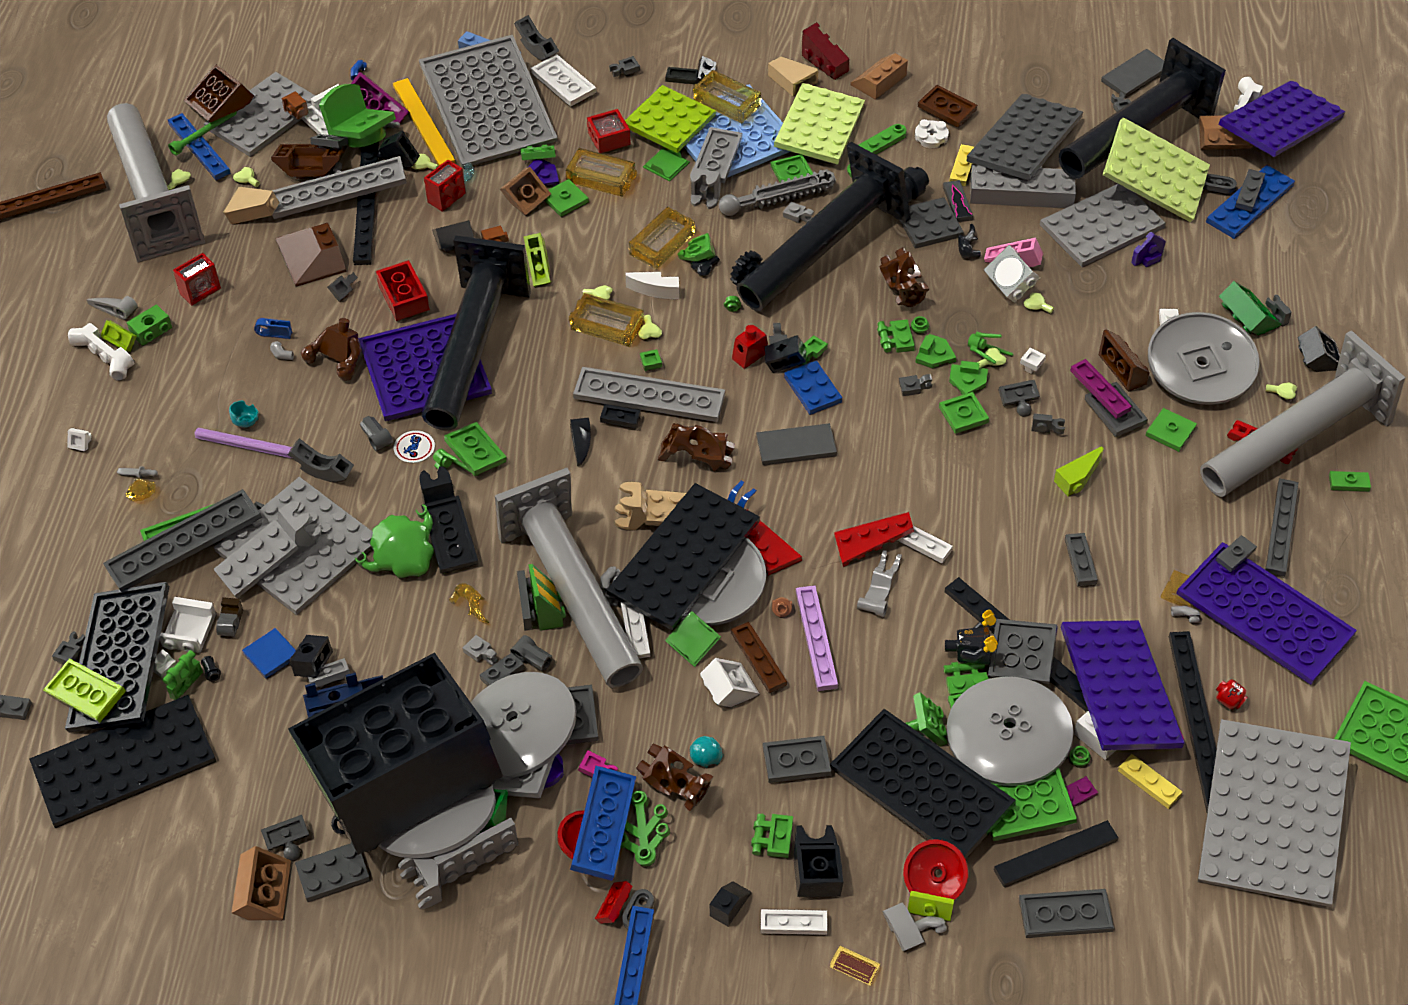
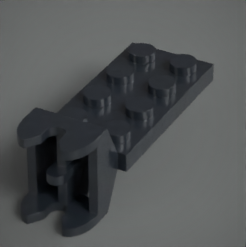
[419,466,479,574]

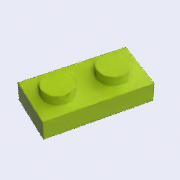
[100,320,137,352]

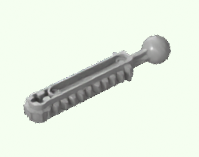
[719,169,836,216]

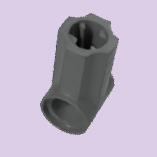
[360,416,393,451]
[510,635,552,671]

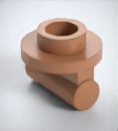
[772,597,792,617]

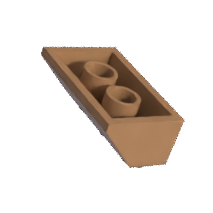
[851,53,908,100]
[1199,116,1254,150]
[232,846,291,920]

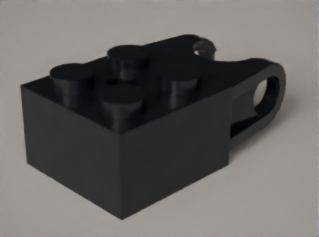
[794,825,844,897]

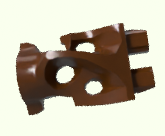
[879,248,929,307]
[658,423,735,471]
[636,743,713,811]

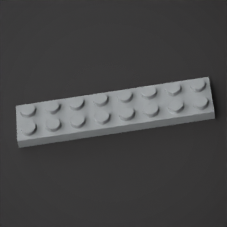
[272,156,407,219]
[573,367,725,422]

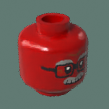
[1215,679,1247,710]

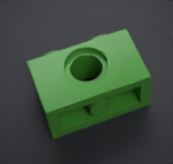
[126,304,172,346]

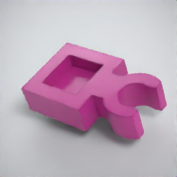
[578,750,618,777]

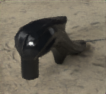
[958,224,981,259]

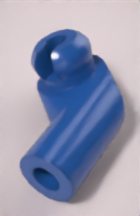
[351,60,367,81]

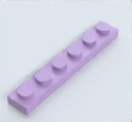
[796,586,838,691]

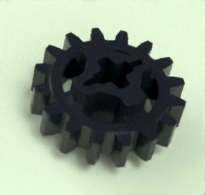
[730,250,763,286]

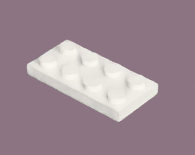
[531,54,596,107]

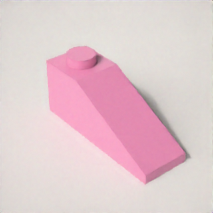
[984,238,1043,267]

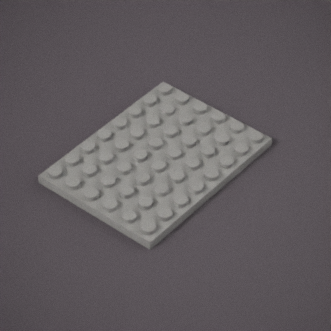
[419,35,557,168]
[1198,719,1351,907]

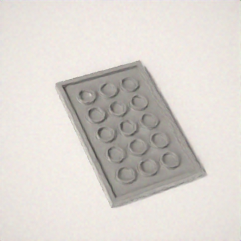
[204,72,315,157]
[1040,184,1166,267]

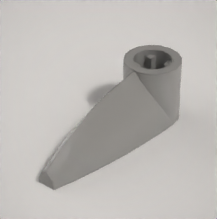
[87,296,138,320]

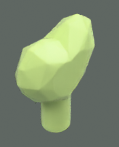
[411,154,439,170]
[233,167,260,187]
[168,169,191,190]
[583,285,613,302]
[1024,292,1054,314]
[638,315,662,339]
[977,348,1006,368]
[1266,382,1297,400]

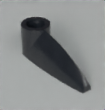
[570,417,591,466]

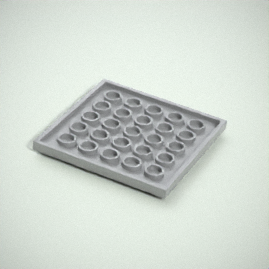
[214,477,373,615]

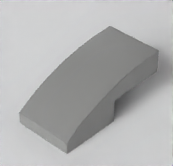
[882,902,924,951]

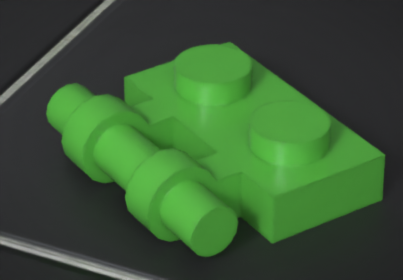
[521,144,556,160]
[877,319,915,353]
[162,650,203,700]
[943,662,988,696]
[751,814,793,858]

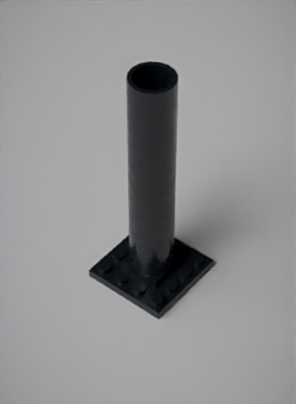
[1059,38,1226,179]
[737,142,911,311]
[422,235,531,431]

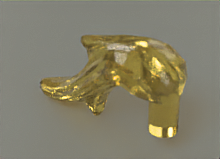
[449,583,489,624]

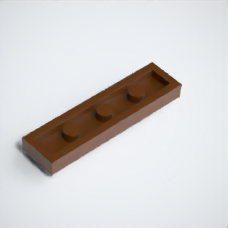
[731,622,787,693]

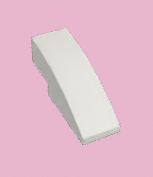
[626,272,679,299]

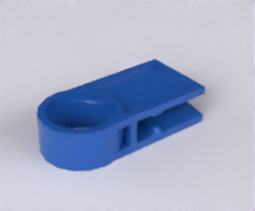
[254,318,293,339]

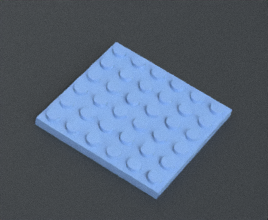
[684,84,791,178]

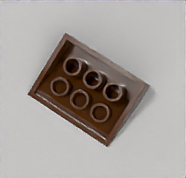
[184,64,254,123]

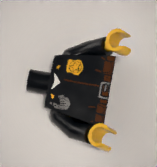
[945,610,998,665]

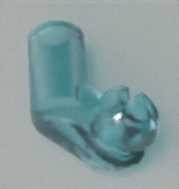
[463,163,475,182]

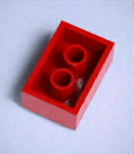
[376,260,430,321]

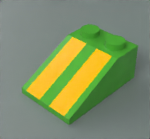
[528,564,566,631]

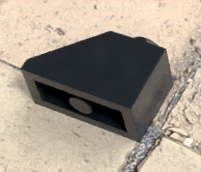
[709,881,751,927]

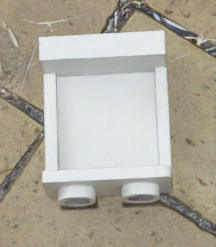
[160,597,216,653]

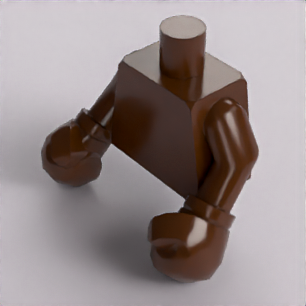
[301,318,362,381]

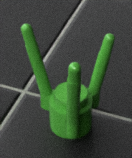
[968,332,1013,364]
[433,449,479,476]

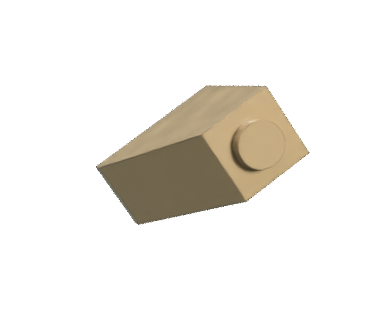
[768,57,818,96]
[223,187,280,224]

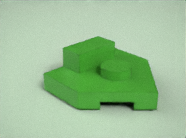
[677,233,715,261]
[915,334,956,368]
[949,361,988,395]

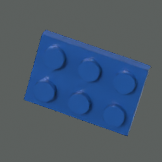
[784,360,842,415]

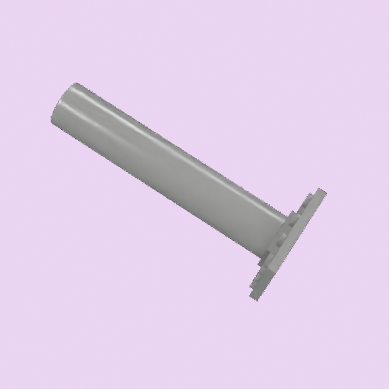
[107,103,205,262]
[1200,331,1406,497]
[495,468,643,688]

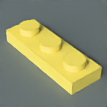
[949,144,974,186]
[1118,754,1182,809]

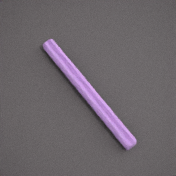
[195,428,292,458]

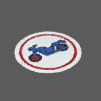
[394,431,435,463]

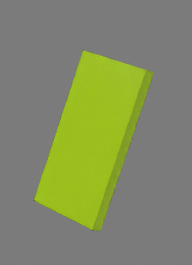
[43,658,126,723]

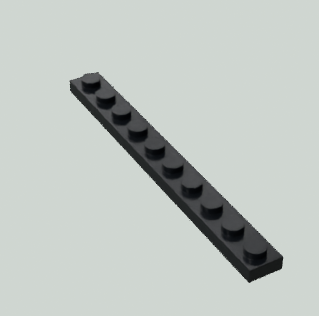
[353,141,380,265]
[944,577,1088,713]
[1168,631,1216,813]

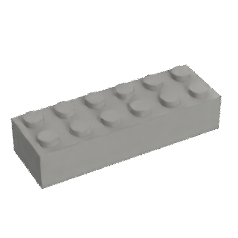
[970,165,1076,208]

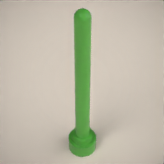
[168,111,237,156]

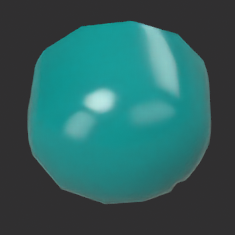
[229,400,259,427]
[689,736,723,768]

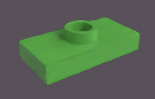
[1329,471,1371,492]

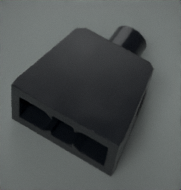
[377,131,420,167]

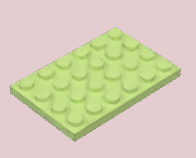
[774,83,865,164]
[1103,118,1210,222]

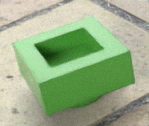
[640,349,662,371]

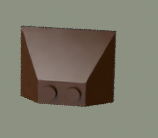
[271,144,347,179]
[276,223,346,287]

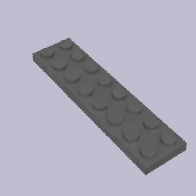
[103,489,262,591]

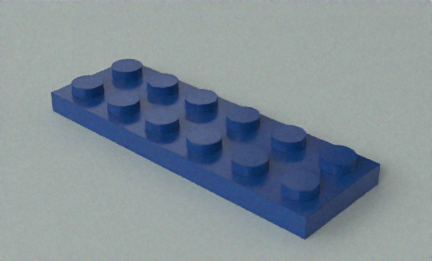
[1206,165,1295,239]
[570,766,636,881]

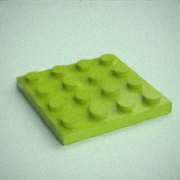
[625,85,716,153]

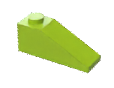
[524,233,551,287]
[1054,446,1104,496]

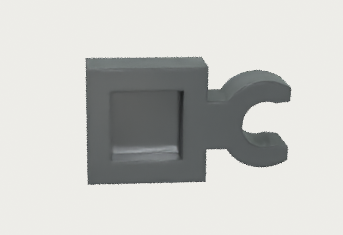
[609,56,640,77]
[1111,92,1131,112]
[52,631,85,664]

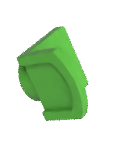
[319,84,396,147]

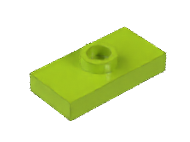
[908,891,954,921]

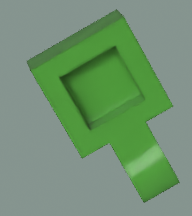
[802,335,828,365]

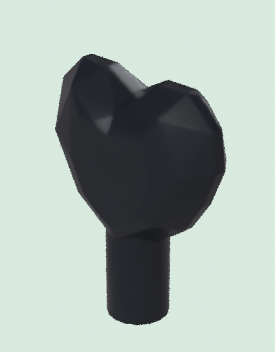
[691,256,720,276]

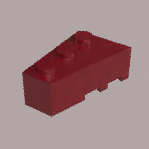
[802,22,850,80]

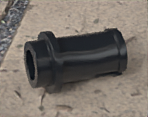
[201,656,221,682]

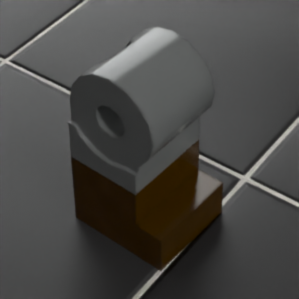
[216,597,243,636]

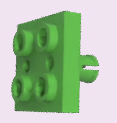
[906,692,947,747]

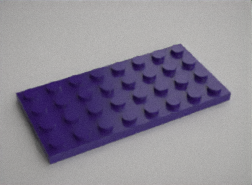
[1218,81,1345,157]
[1176,542,1357,685]
[1060,620,1184,751]

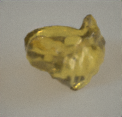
[125,478,156,501]

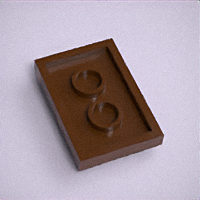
[918,85,978,128]

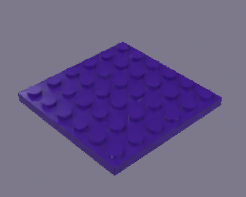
[358,314,492,421]

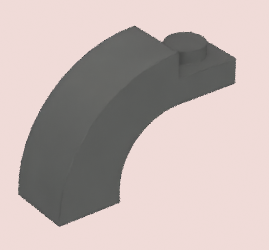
[514,15,559,60]
[287,438,354,482]

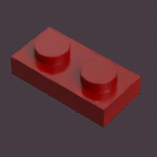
[595,881,633,924]

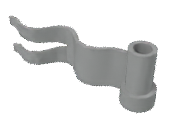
[857,550,902,617]

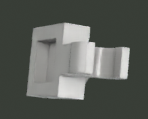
[783,202,814,223]
[463,635,498,666]

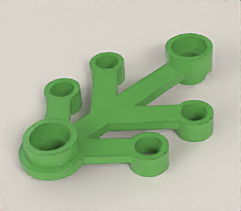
[620,791,670,866]

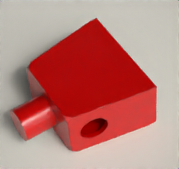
[732,325,768,369]

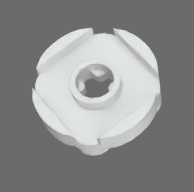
[915,119,949,148]

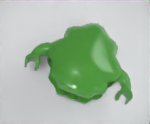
[355,504,434,578]

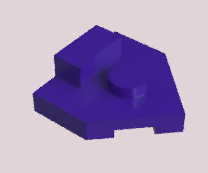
[528,159,559,187]
[1131,232,1166,268]

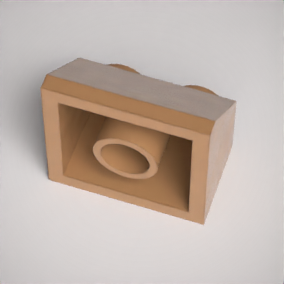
[500,167,551,215]

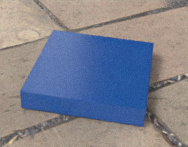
[242,628,296,679]

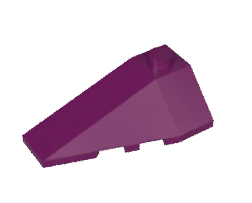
[351,72,409,124]

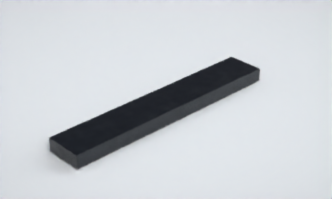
[994,820,1118,887]

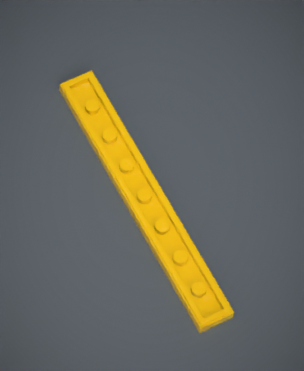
[392,78,455,166]

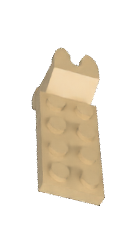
[615,482,722,530]

